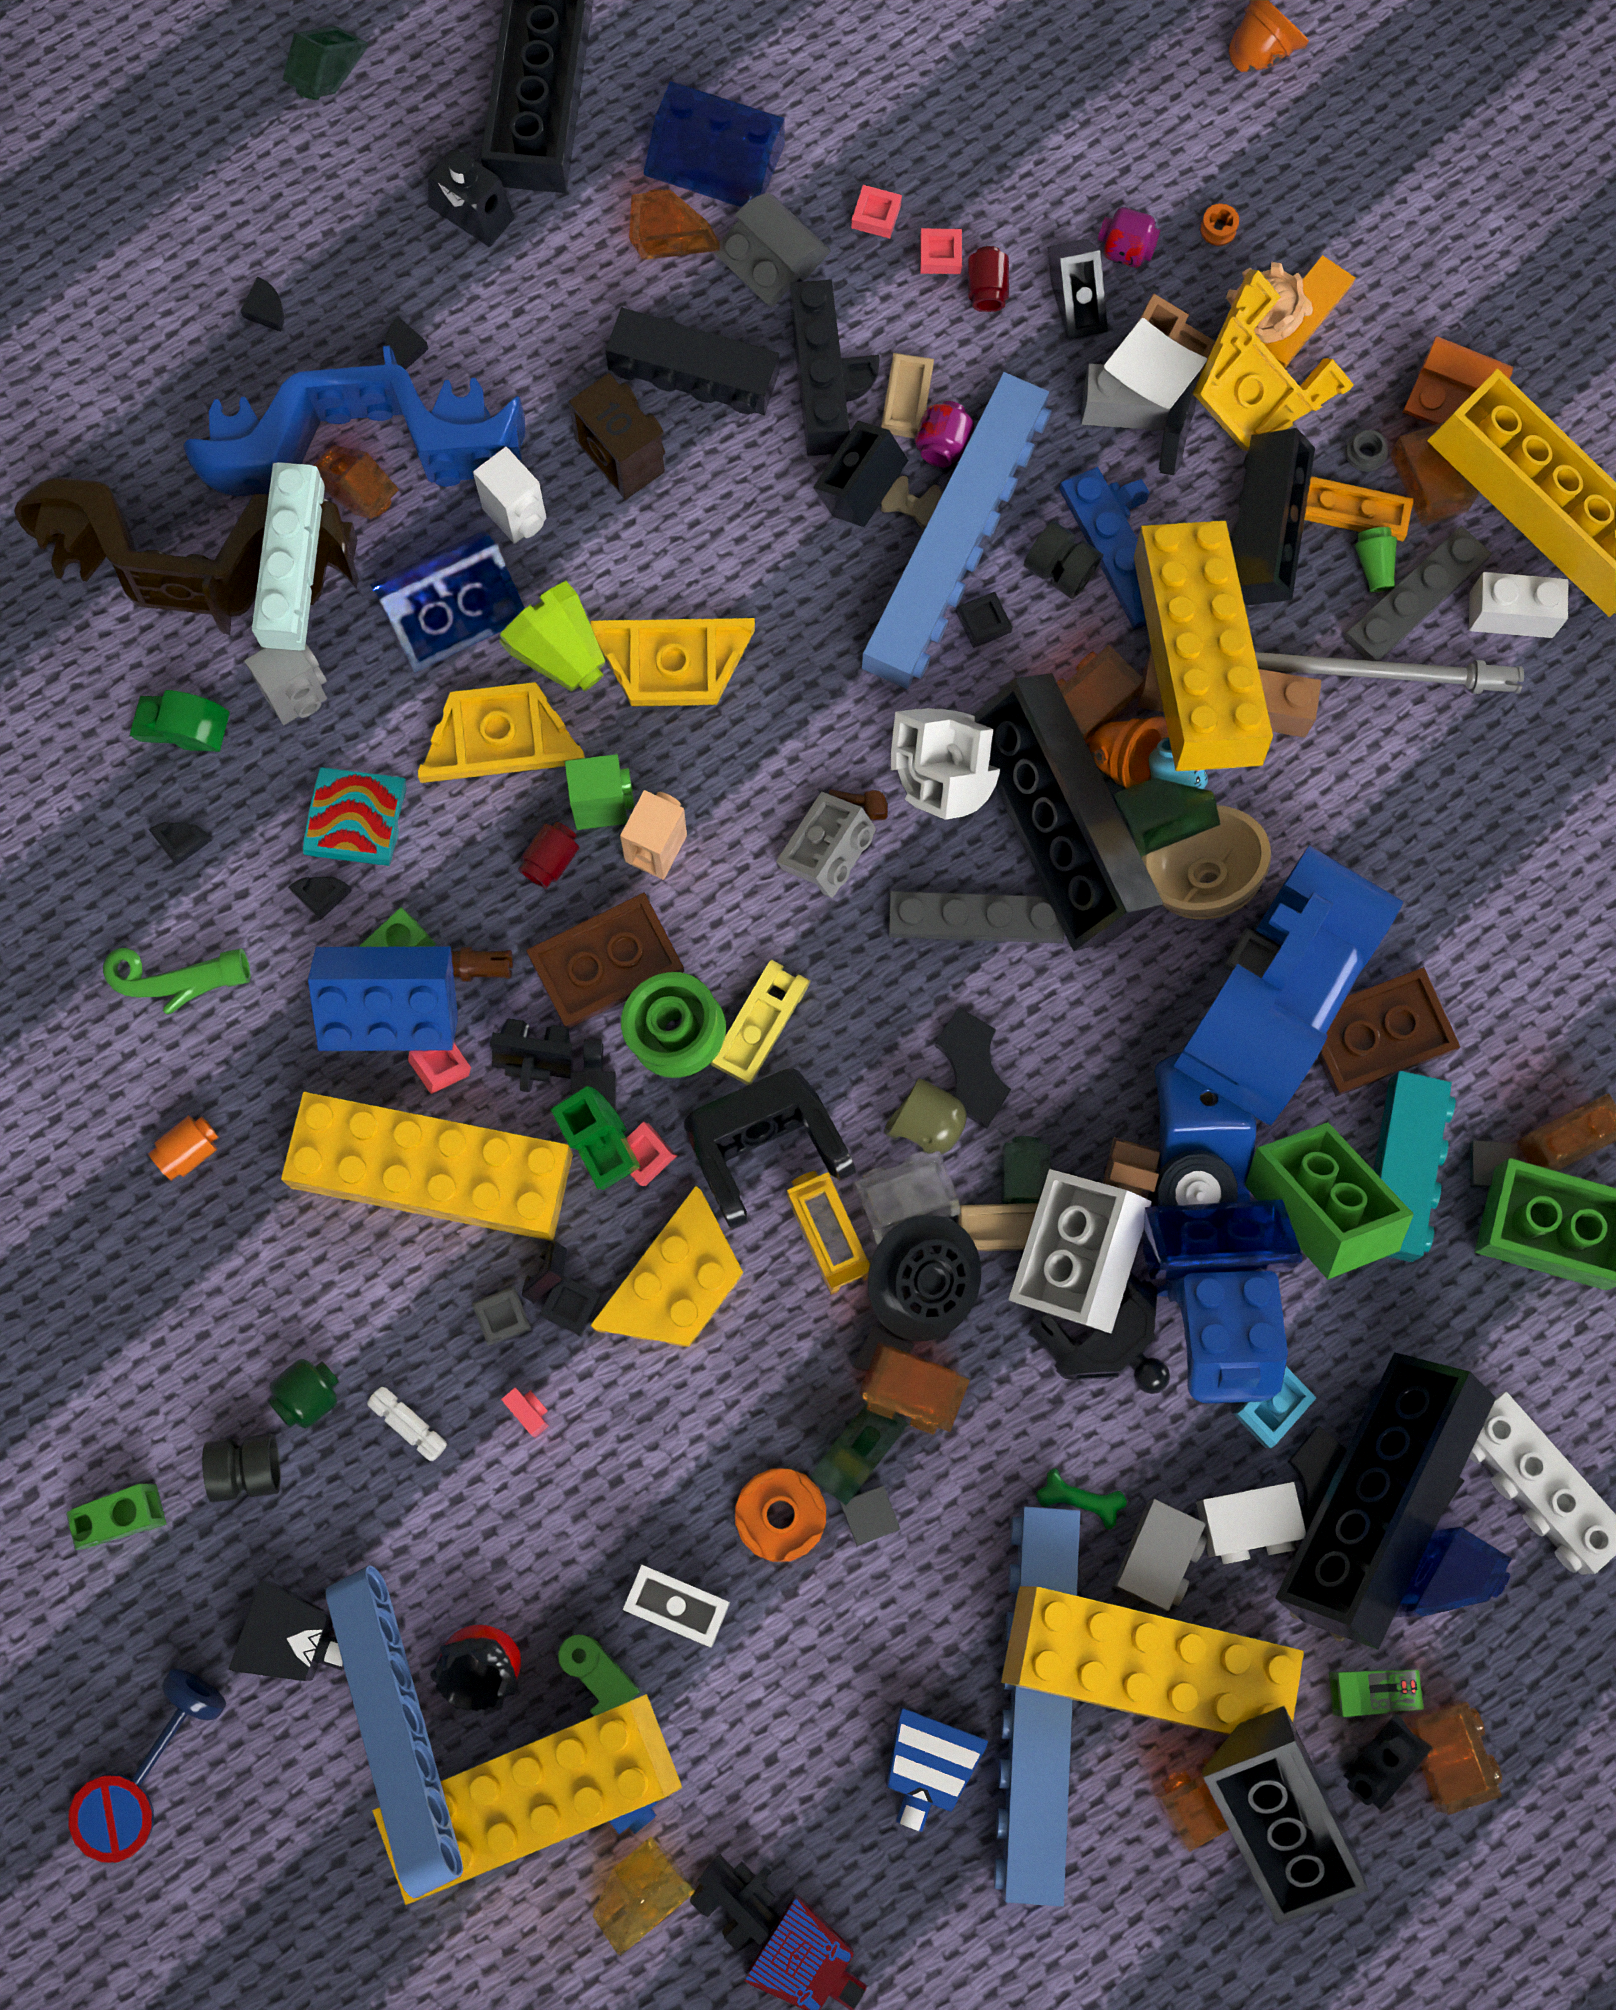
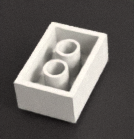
[1009,1169,1152,1333]

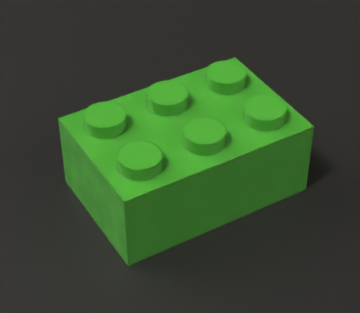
[1245,1122,1414,1280]
[1475,1158,1616,1291]

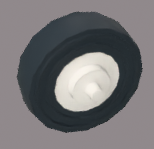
[1155,1150,1238,1232]

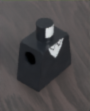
[428,149,515,247]
[229,1581,344,1681]

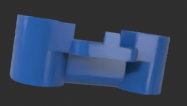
[1173,845,1404,1126]

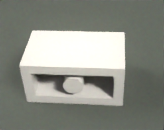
[473,447,547,544]
[1469,572,1568,638]
[1196,1482,1306,1564]
[623,1565,730,1647]

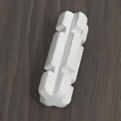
[367,1387,447,1461]

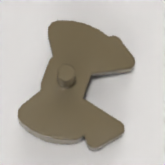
[881,476,942,530]

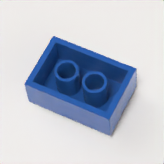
[308,947,458,1051]

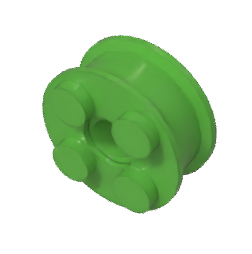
[621,972,726,1078]

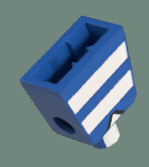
[886,1707,988,1832]

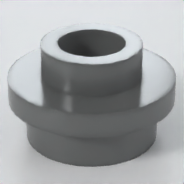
[1346,430,1388,472]

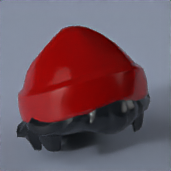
[430,1625,521,1712]

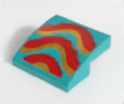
[303,767,407,866]

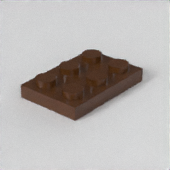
[526,892,684,1029]
[1318,967,1461,1097]

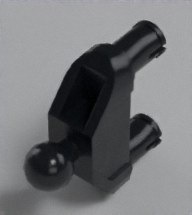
[1028,1271,1170,1394]

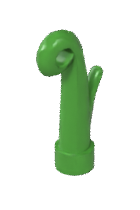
[103,948,251,1015]

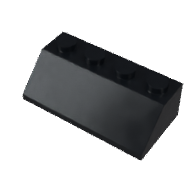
[1202,1706,1368,1925]

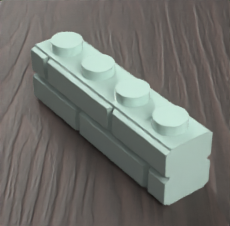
[252,462,325,651]

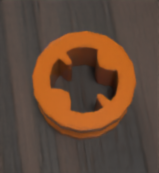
[1200,203,1240,246]

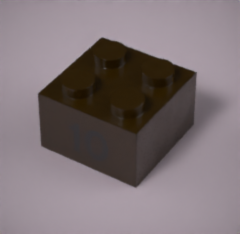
[568,373,665,500]

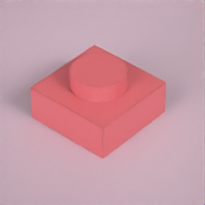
[851,185,902,239]
[920,228,962,274]
[408,1043,471,1094]
[626,1122,677,1186]
[501,1387,549,1438]

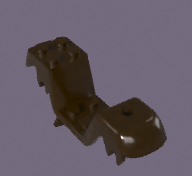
[14,477,359,635]

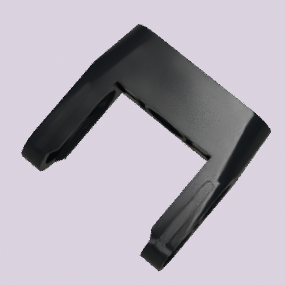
[684,1069,856,1230]

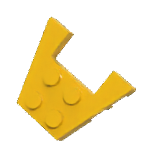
[1192,270,1354,452]

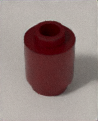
[968,246,1009,312]
[518,822,580,889]

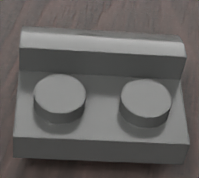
[712,193,831,308]

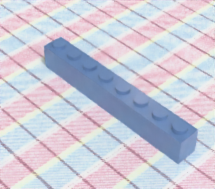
[862,372,1052,689]
[994,1507,1080,1907]

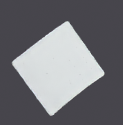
[1104,318,1208,409]

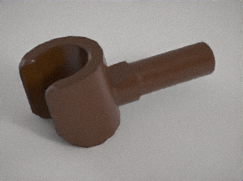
[829,789,888,820]

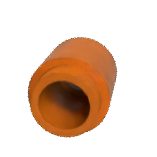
[148,1115,219,1181]

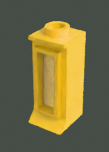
[787,1171,870,1295]

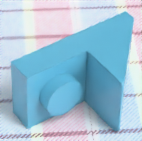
[1232,1366,1316,1449]

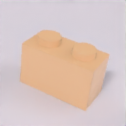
[620,790,687,880]

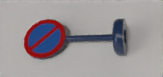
[68,1669,226,1863]

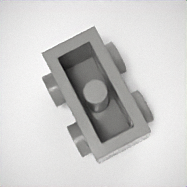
[244,643,327,726]

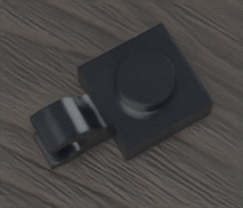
[571,1039,616,1111]

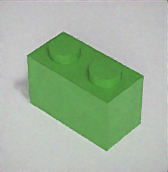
[565,754,635,830]

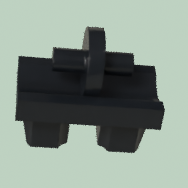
[490,1018,573,1092]
[1343,1714,1434,1810]
[689,1854,781,1951]

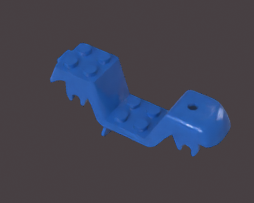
[183,345,525,496]
[1154,1052,1288,1404]

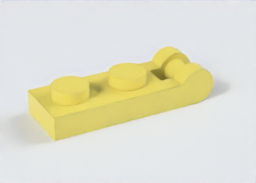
[711,960,810,1085]

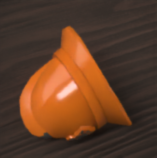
[1229,0,1309,72]
[1085,716,1169,793]

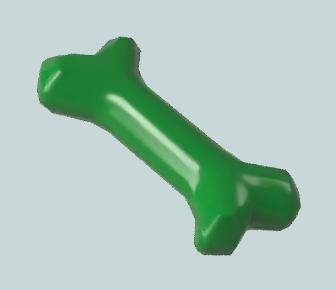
[1036,1468,1127,1530]

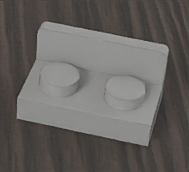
[776,791,876,898]

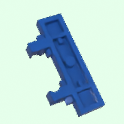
[1059,467,1150,629]

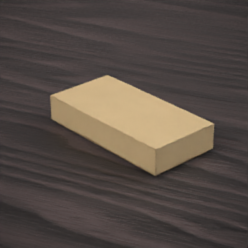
[881,353,934,438]
[957,1203,1039,1251]

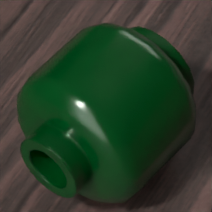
[267,1359,339,1428]

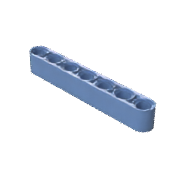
[326,1565,463,1898]

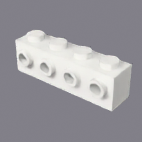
[1469,1392,1616,1575]

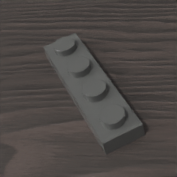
[1344,525,1492,661]
[889,891,1064,944]

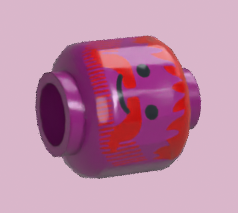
[1097,207,1161,268]
[915,401,974,467]

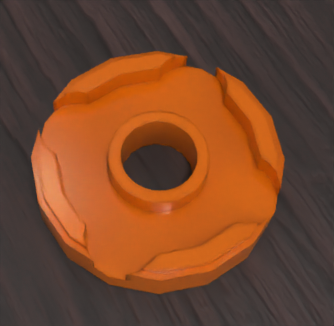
[735,1468,826,1562]

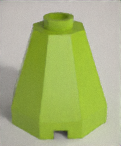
[499,581,605,692]

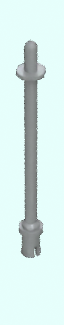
[1255,652,1524,694]

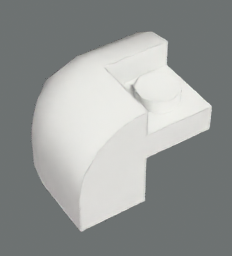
[891,708,1000,820]

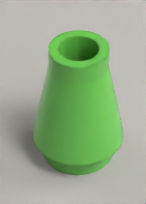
[1354,527,1397,593]

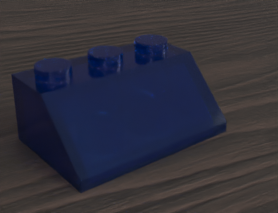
[644,81,785,207]
[370,530,525,673]
[1143,1199,1303,1280]
[1394,1527,1512,1617]

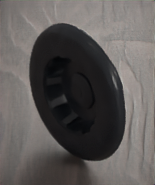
[867,1215,981,1341]

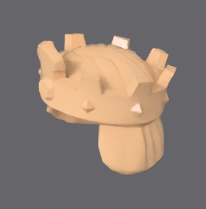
[1226,262,1313,344]

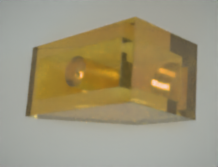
[593,1837,695,1956]

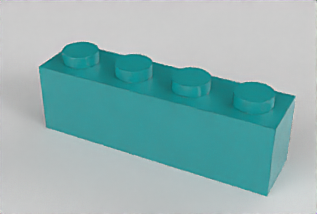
[1373,1071,1456,1262]

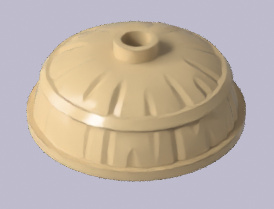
[1139,805,1271,920]

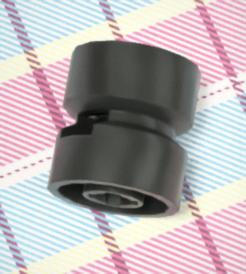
[1023,521,1104,600]
[202,1433,281,1502]

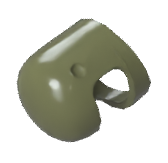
[883,1077,967,1156]

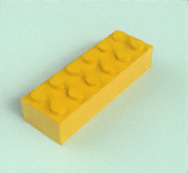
[1427,368,1616,617]
[1134,521,1273,771]
[281,1092,573,1241]
[1001,1586,1304,1736]
[372,1694,683,1905]

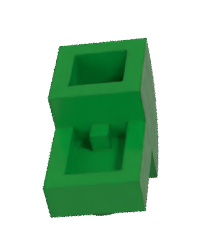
[129,690,230,752]
[550,1086,641,1190]

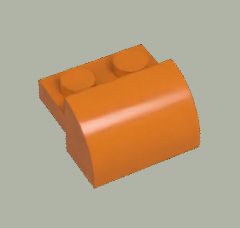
[1403,336,1514,427]

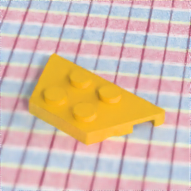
[591,618,755,706]
[418,682,585,783]
[590,1186,743,1347]

